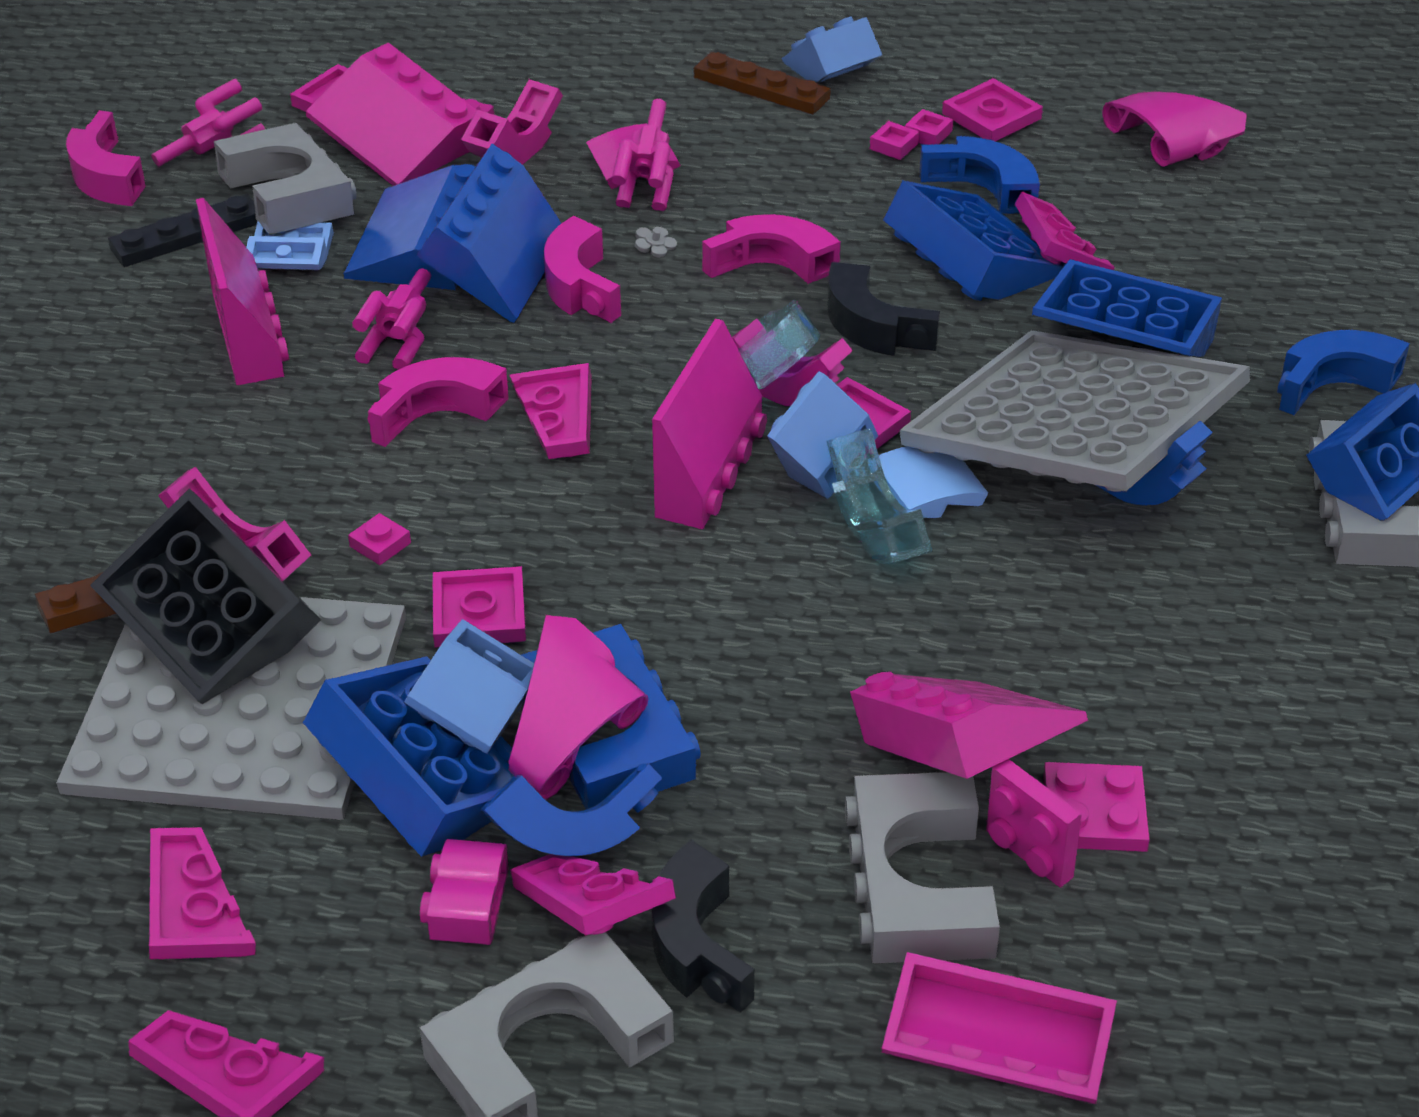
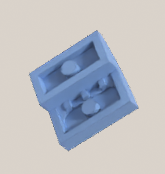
[246,222,334,270]
[868,446,988,518]

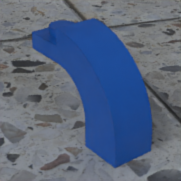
[919,136,1040,214]
[1277,330,1410,415]
[1095,421,1213,506]
[480,764,663,856]

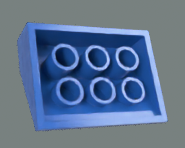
[416,143,562,323]
[344,164,475,290]
[883,180,1066,301]
[1032,259,1222,357]
[303,656,514,857]

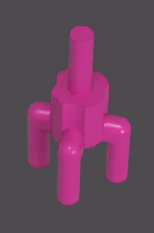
[151,78,266,167]
[612,99,674,211]
[352,268,431,369]

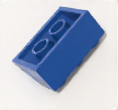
[1306,383,1419,521]

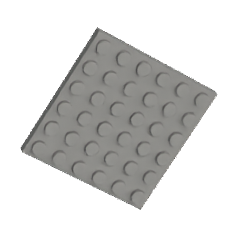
[900,330,1250,492]
[56,597,406,820]

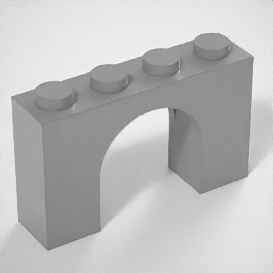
[214,123,357,235]
[1308,420,1419,567]
[845,772,1000,963]
[420,932,674,1117]

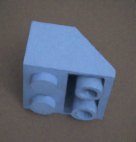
[782,17,882,83]
[767,371,878,499]
[404,619,534,754]

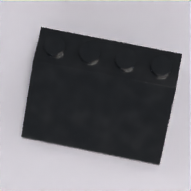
[90,488,322,704]

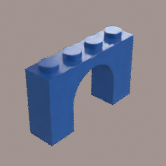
[521,624,701,809]

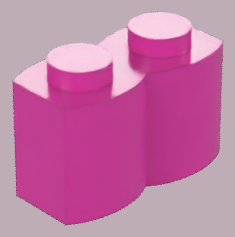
[420,839,509,945]

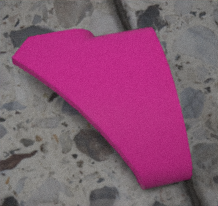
[1102,92,1247,167]
[508,615,649,800]

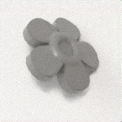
[635,227,677,258]

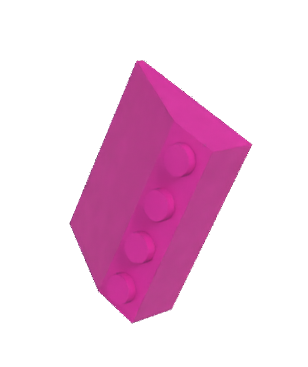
[306,43,477,186]
[196,198,289,386]
[652,319,767,529]
[850,672,1088,779]

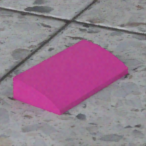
[882,952,1117,1104]

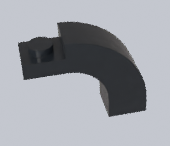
[827,262,940,356]
[651,840,755,1013]

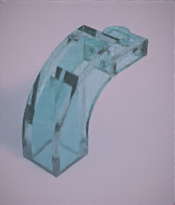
[738,300,821,389]
[826,428,933,564]

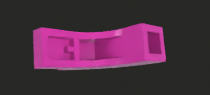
[461,79,563,165]
[66,110,146,206]
[544,215,621,323]
[702,215,841,284]
[732,318,853,406]
[368,357,509,447]
[158,466,311,581]

